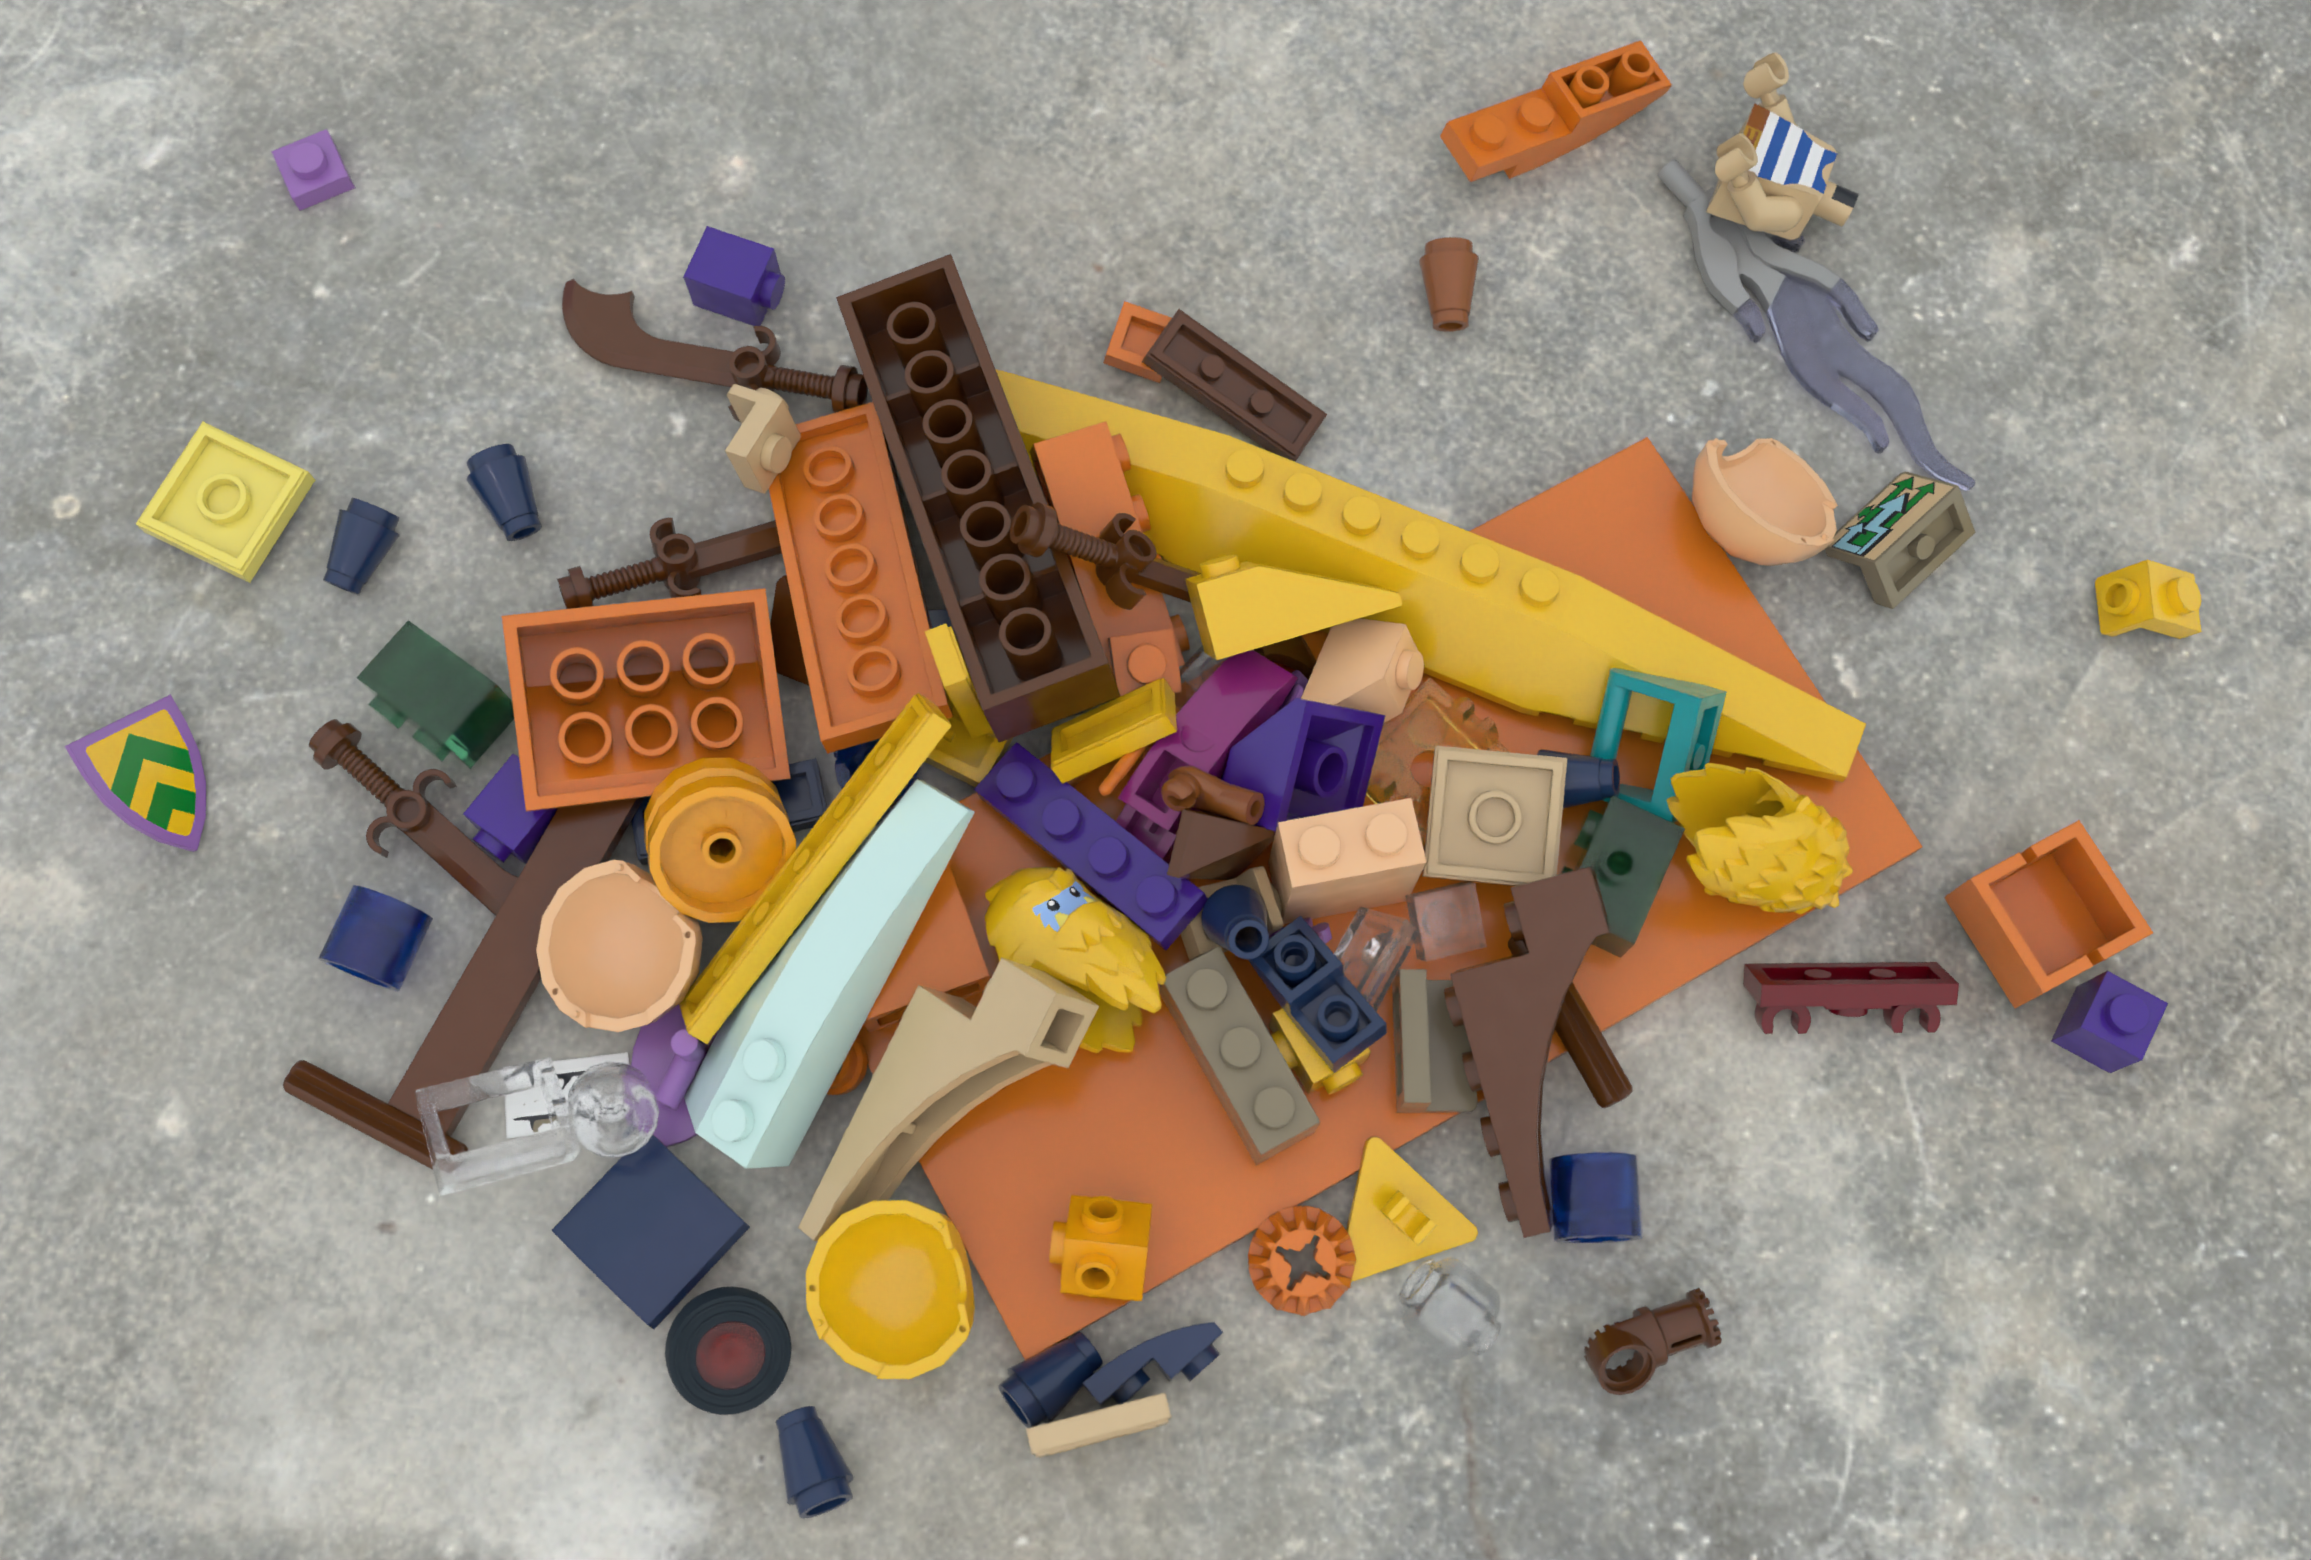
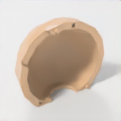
[1692,438,1838,566]
[536,859,703,1032]

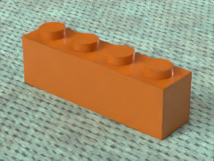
[1030,421,1190,674]

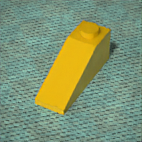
[1185,554,1402,660]

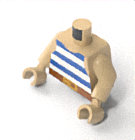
[1706,52,1859,240]

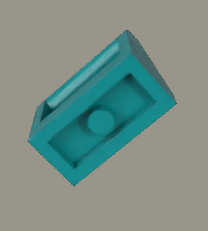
[1590,668,1727,823]

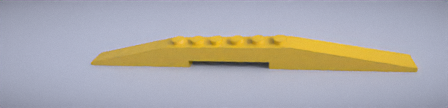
[996,369,1866,782]

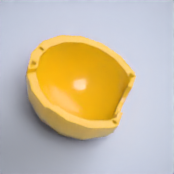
[806,1200,975,1379]

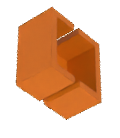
[1944,820,2153,1009]

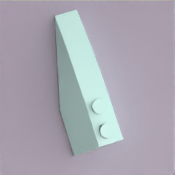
[684,779,975,1169]

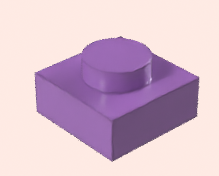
[271,129,355,211]

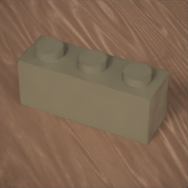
[1159,946,1320,1166]

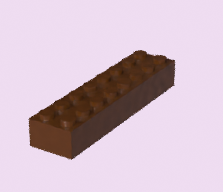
[836,254,1121,743]

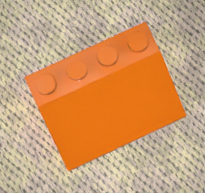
[502,588,790,812]

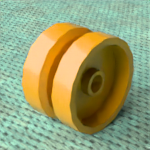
[644,758,796,923]

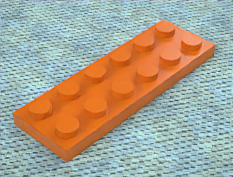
[769,402,953,753]

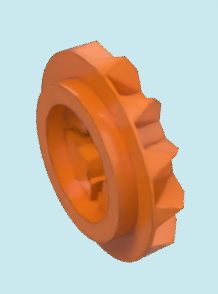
[1248,1206,1357,1317]

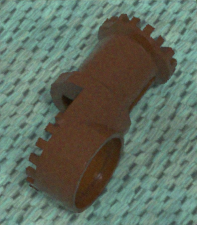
[1584,1288,1722,1395]

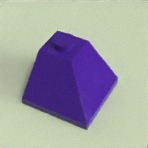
[1221,698,1385,832]

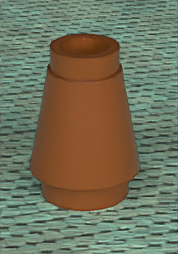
[1419,237,1479,332]

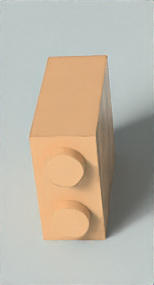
[1268,798,1427,924]

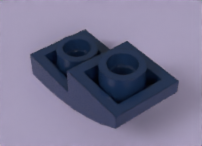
[1248,916,1387,1073]
[1083,1322,1223,1406]

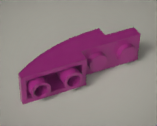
[1116,650,1298,864]

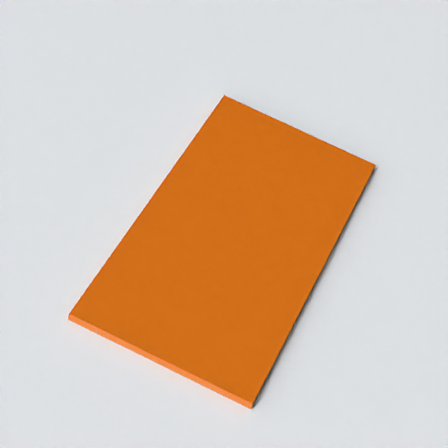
[857,437,1923,1360]

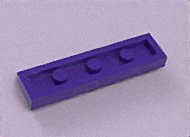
[974,742,1208,951]

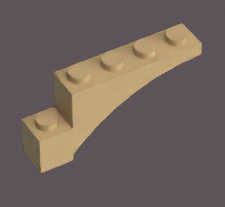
[798,958,1099,1241]

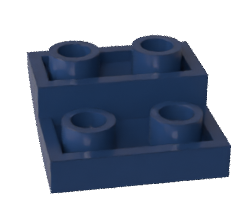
[551,1130,750,1329]

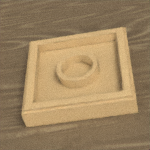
[1422,746,1567,886]
[1026,1393,1171,1458]

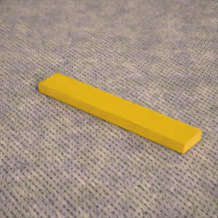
[679,692,952,1044]

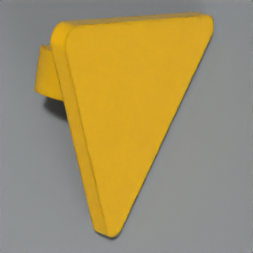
[1346,1136,1478,1282]

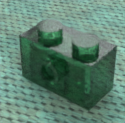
[356,620,514,769]
[1560,795,1685,958]

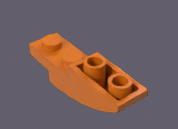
[1440,40,1672,182]

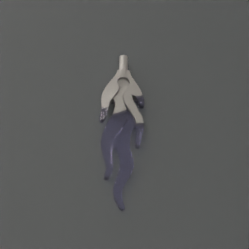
[1658,159,1975,491]

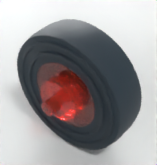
[665,1287,792,1415]

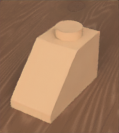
[1301,618,1424,724]

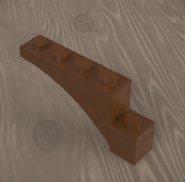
[1444,865,1612,1238]

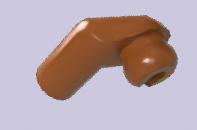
[1161,765,1265,825]

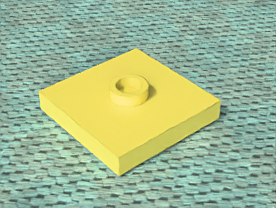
[136,422,315,583]

